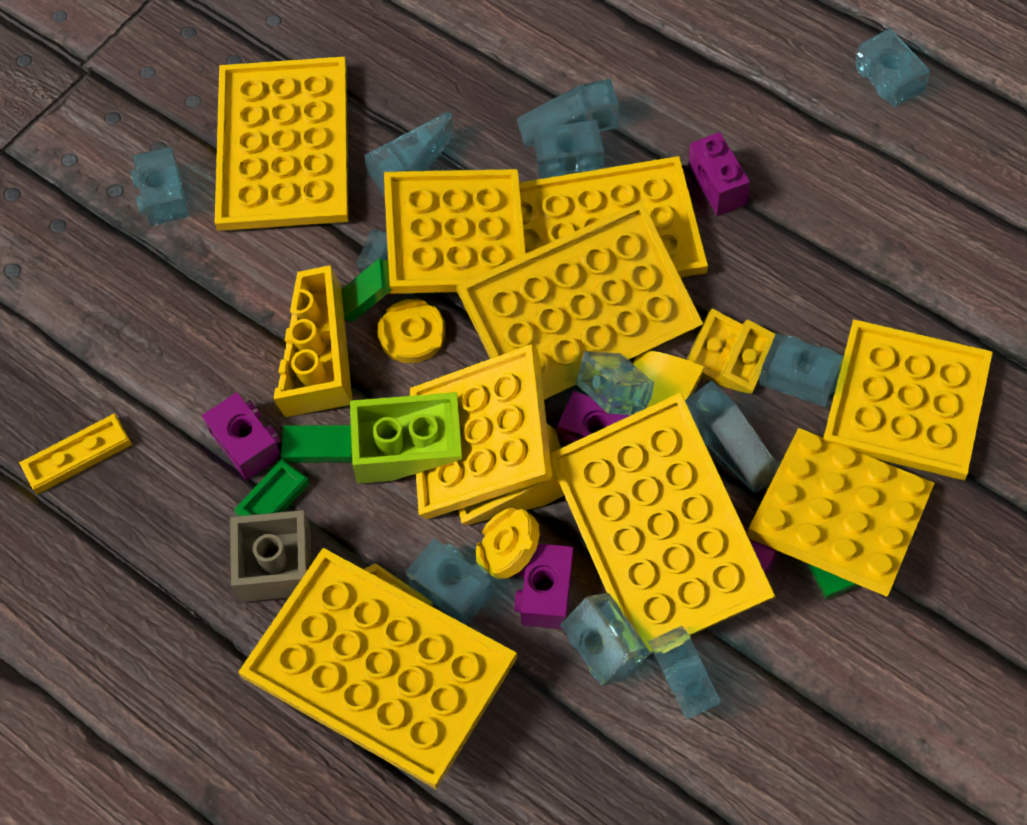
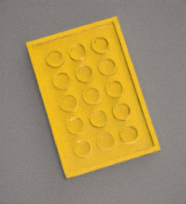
[215,56,349,231]
[519,156,708,278]
[456,201,703,400]
[550,392,776,659]
[238,548,517,790]

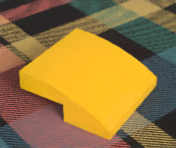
[687,308,777,394]
[610,350,704,413]

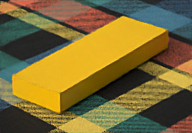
[19,413,132,495]

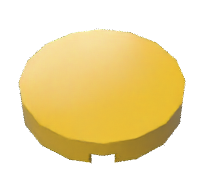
[378,299,446,363]
[476,508,540,579]

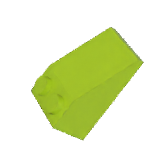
[350,392,462,484]

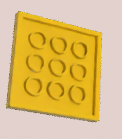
[384,169,526,294]
[823,319,993,481]
[410,344,553,520]
[747,428,934,597]

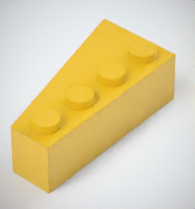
[273,265,352,418]

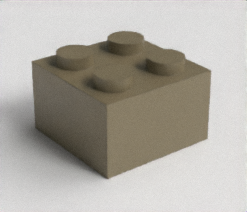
[230,510,311,602]

